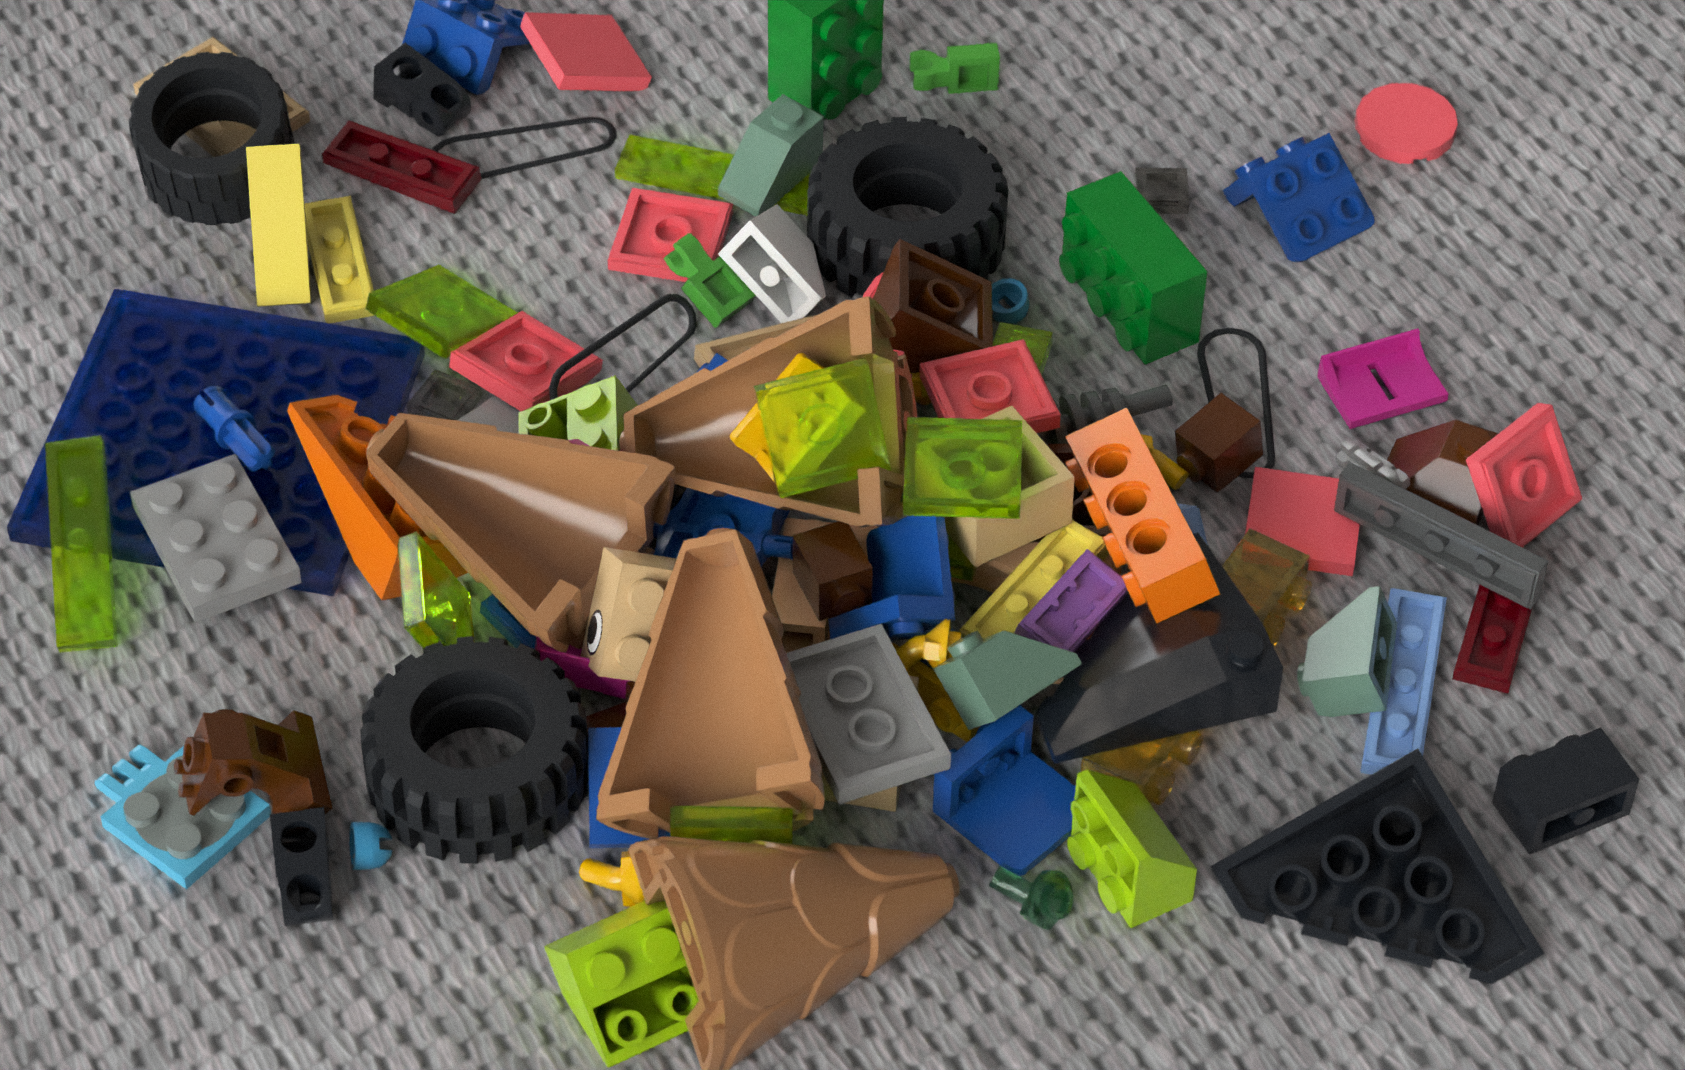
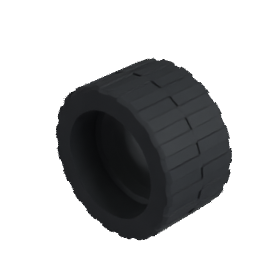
[129,52,295,225]

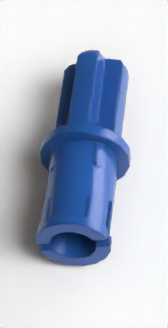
[194,386,275,472]

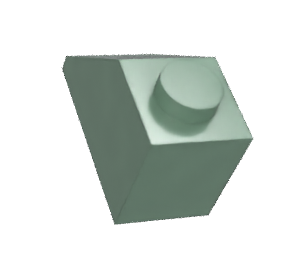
[718,94,824,217]
[1297,586,1397,717]
[933,630,1082,730]

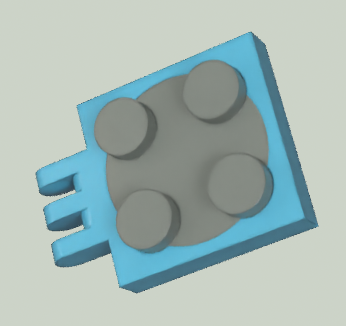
[95,744,271,890]

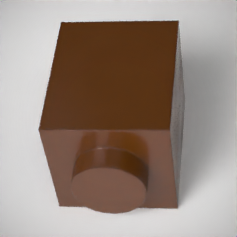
[1175,393,1263,493]
[793,521,873,621]

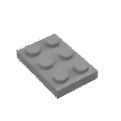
[130,454,302,623]
[786,624,951,805]

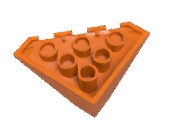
[287,395,468,601]

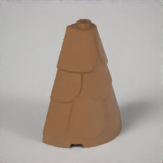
[619,296,918,528]
[366,413,675,653]
[596,528,825,843]
[628,836,959,1070]

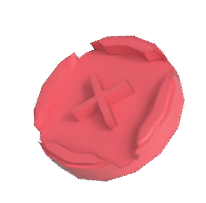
[1355,83,1458,164]

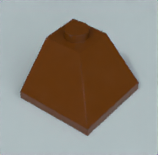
[873,239,993,373]
[1387,420,1499,525]

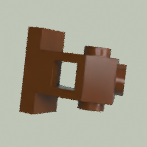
[174,709,332,836]

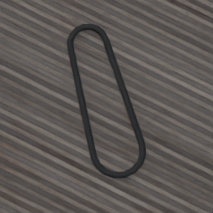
[432,117,616,179]
[549,294,697,400]
[1197,328,1275,479]

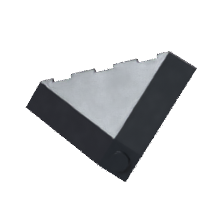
[1036,533,1283,764]
[1210,749,1545,985]

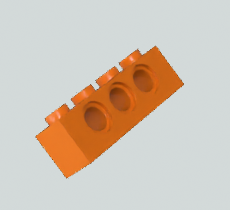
[1065,408,1220,624]

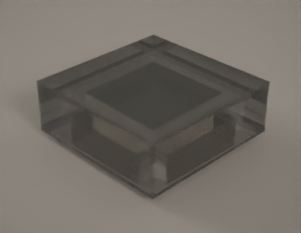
[1134,168,1190,214]
[407,369,482,420]

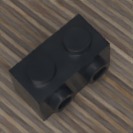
[1492,728,1639,855]

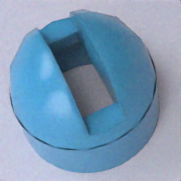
[992,278,1030,325]
[349,822,393,870]

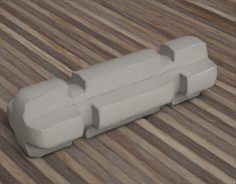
[1335,439,1410,489]

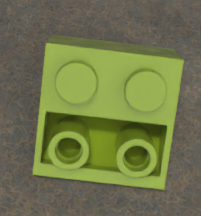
[518,375,638,451]
[1067,769,1197,928]
[544,901,699,1068]

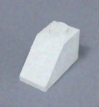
[718,204,826,323]

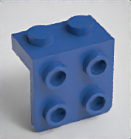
[402,0,530,95]
[1222,133,1375,263]
[828,508,955,642]
[932,705,1076,876]

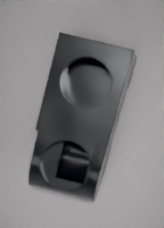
[373,42,471,137]
[270,807,334,926]

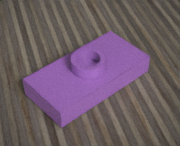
[1014,549,1128,652]

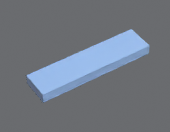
[1360,588,1447,775]

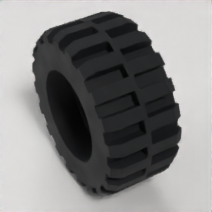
[807,117,1008,298]
[360,636,589,864]

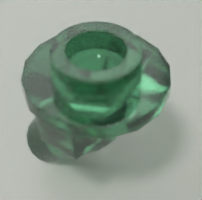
[989,865,1074,929]

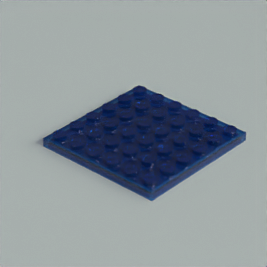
[7,289,425,597]

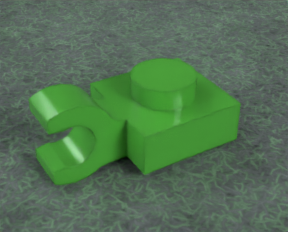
[909,43,1000,94]
[664,233,756,329]

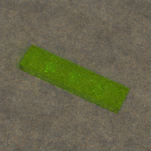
[615,134,811,216]
[45,435,118,653]

